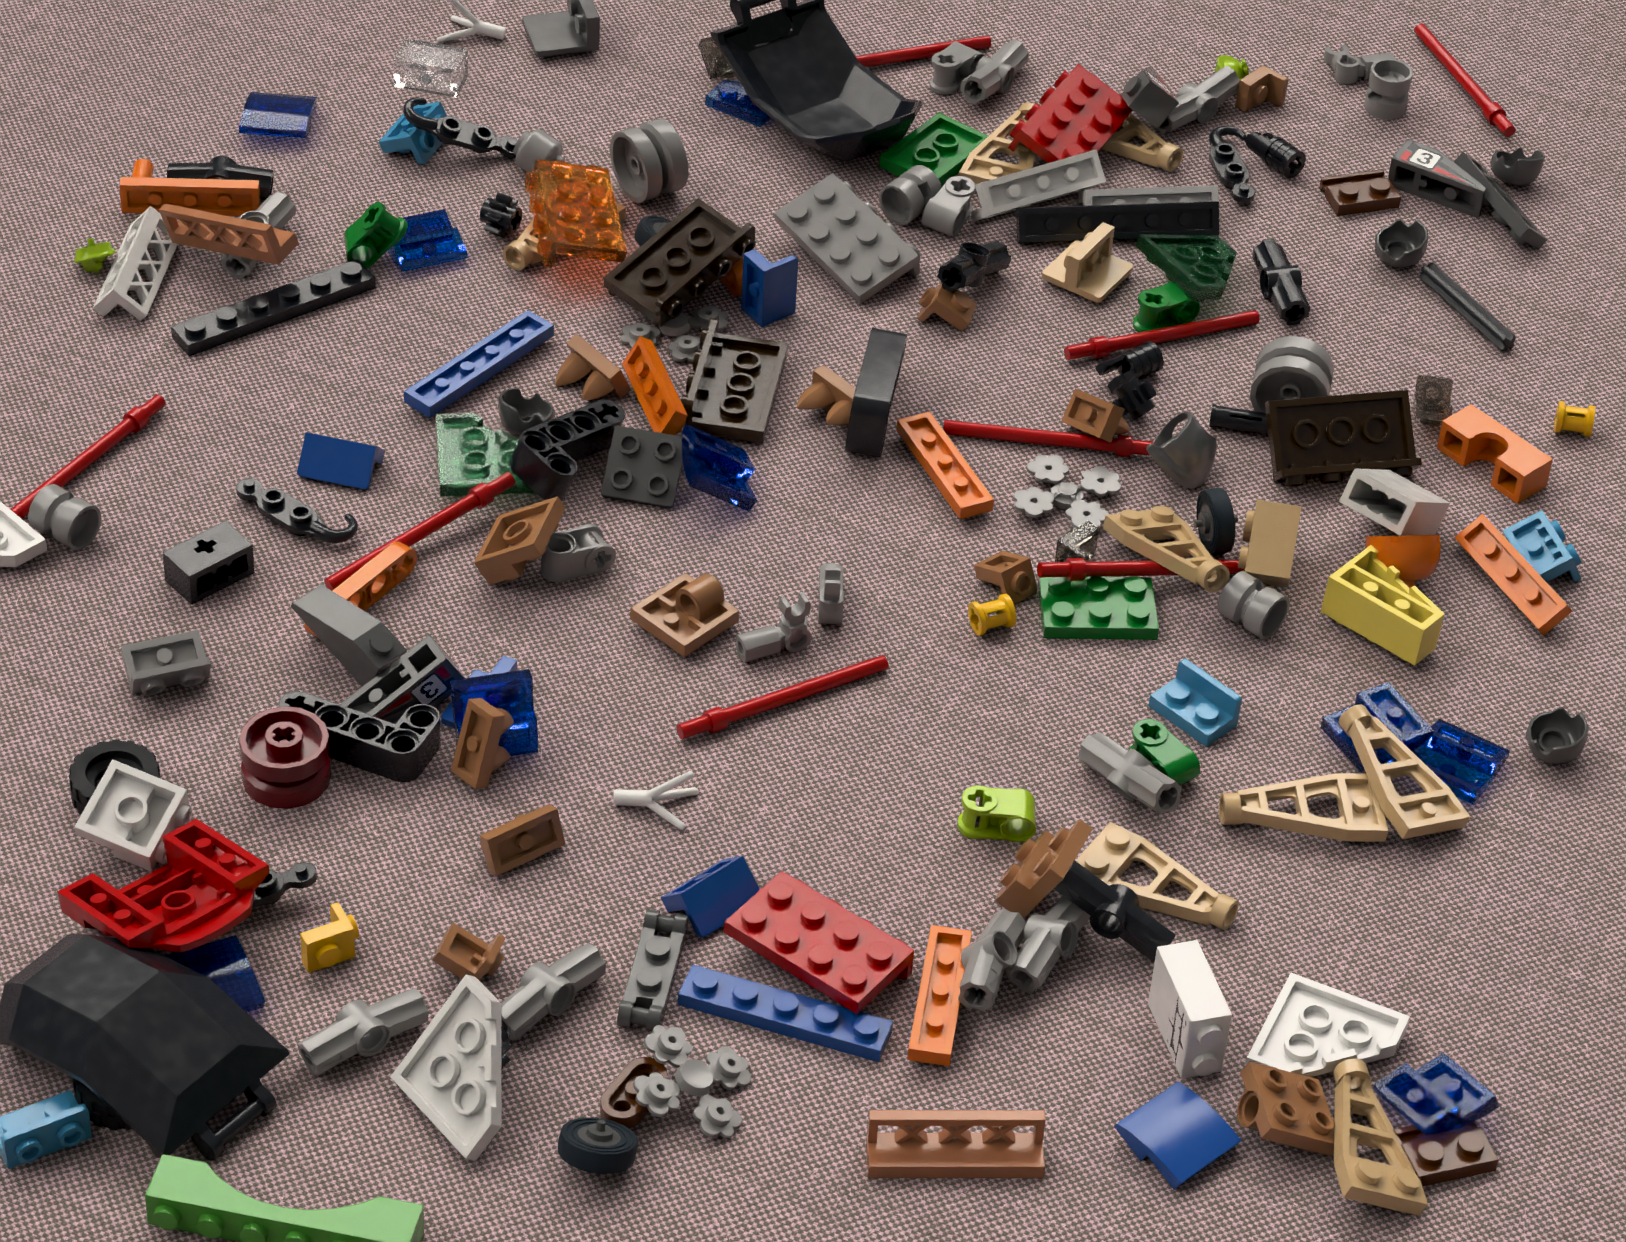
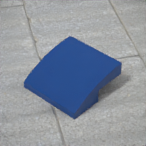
[1114,1081,1242,1190]

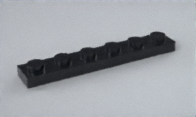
[1016,201,1219,243]
[171,259,376,356]

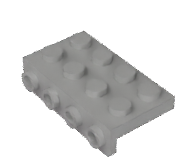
[774,173,921,304]

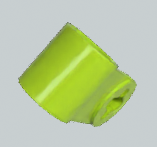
[957,785,1036,842]

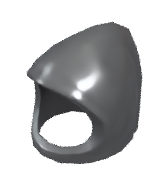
[1146,411,1217,489]

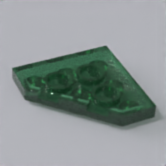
[1136,234,1237,302]
[436,413,536,496]

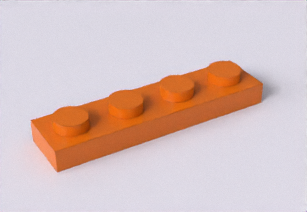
[622,336,688,435]
[896,411,994,519]
[1454,513,1572,636]
[907,925,972,1066]

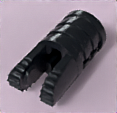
[1245,132,1306,178]
[1095,341,1164,393]

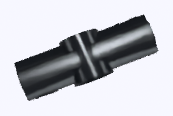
[1252,239,1310,325]
[1054,860,1176,962]

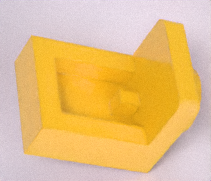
[300,902,359,973]

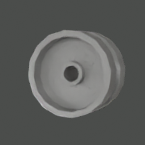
[610,118,689,203]
[1250,336,1334,413]

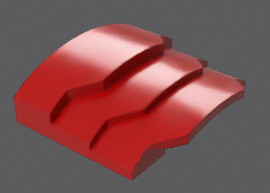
[57,819,270,953]

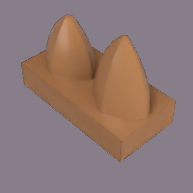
[555,334,631,400]
[797,365,856,426]
[1061,388,1131,443]
[451,698,514,789]
[479,804,566,876]

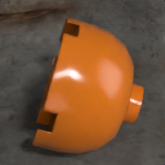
[1365,535,1441,588]

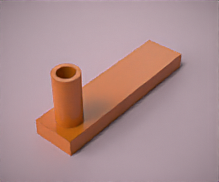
[119,159,261,216]

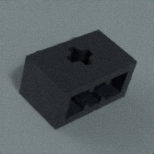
[163,521,255,605]

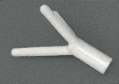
[437,0,506,43]
[613,771,699,830]

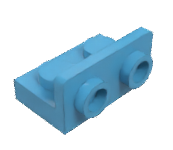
[379,102,448,165]
[1502,510,1582,582]
[1148,658,1242,747]
[0,1090,92,1169]

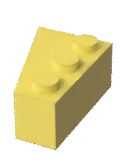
[1321,545,1445,666]

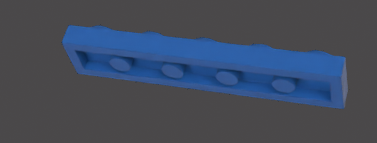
[404,310,554,418]
[678,964,893,1062]

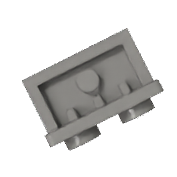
[121,630,211,695]

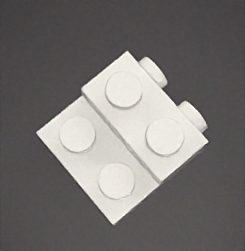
[74,759,192,872]

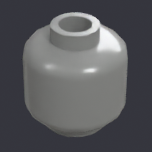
[513,129,565,179]

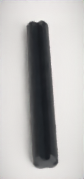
[1420,263,1516,351]

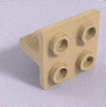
[1041,222,1134,303]

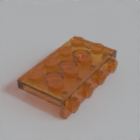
[525,159,627,268]

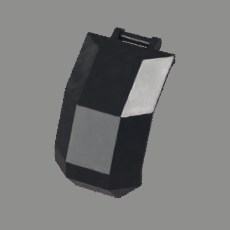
[710,0,922,161]
[0,934,289,1161]

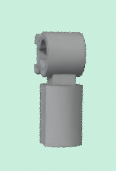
[1324,45,1396,84]
[818,563,844,625]
[736,592,812,662]

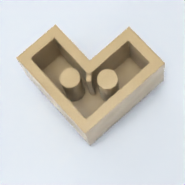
[1238,499,1302,588]

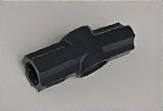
[167,156,274,200]
[937,241,1011,292]

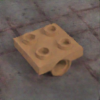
[630,573,739,657]
[1237,1061,1334,1156]

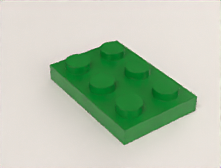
[879,112,988,186]
[1038,577,1159,640]

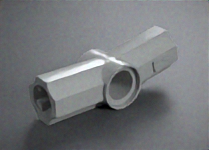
[960,39,1029,104]
[1156,66,1240,134]
[221,191,296,279]
[1078,732,1182,815]
[1006,895,1090,993]
[958,908,1027,1012]
[501,943,606,1041]
[297,988,428,1076]

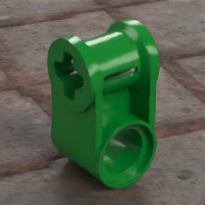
[343,202,408,268]
[1133,281,1200,332]
[1128,719,1200,786]

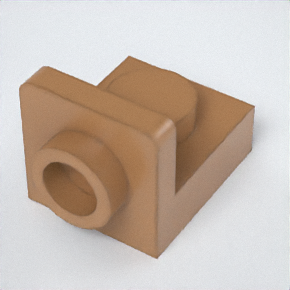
[1235,65,1288,112]
[974,551,1038,605]

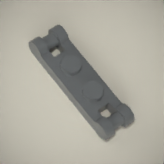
[617,909,689,1031]

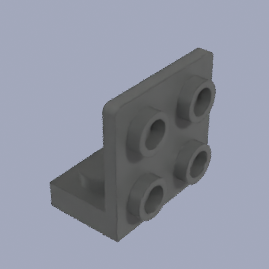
[522,0,600,57]
[601,425,691,509]

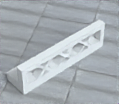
[971,149,1106,222]
[1078,185,1219,206]
[93,206,178,321]

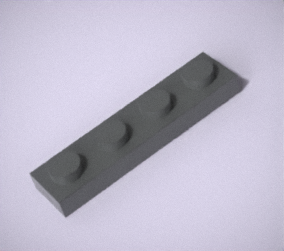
[1454,152,1547,250]

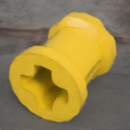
[1554,401,1595,438]
[968,594,1017,636]

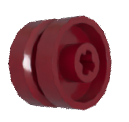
[239,706,331,809]

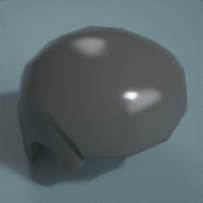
[1490,148,1545,186]
[1375,219,1428,268]
[498,388,555,436]
[1526,707,1589,764]

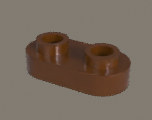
[600,1057,667,1129]

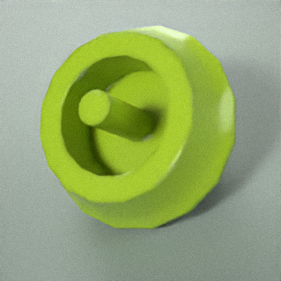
[1215,55,1250,80]
[74,238,116,273]

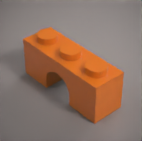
[1437,404,1553,504]

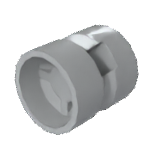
[1364,58,1413,120]
[879,165,942,225]
[28,484,102,551]
[1217,571,1290,640]

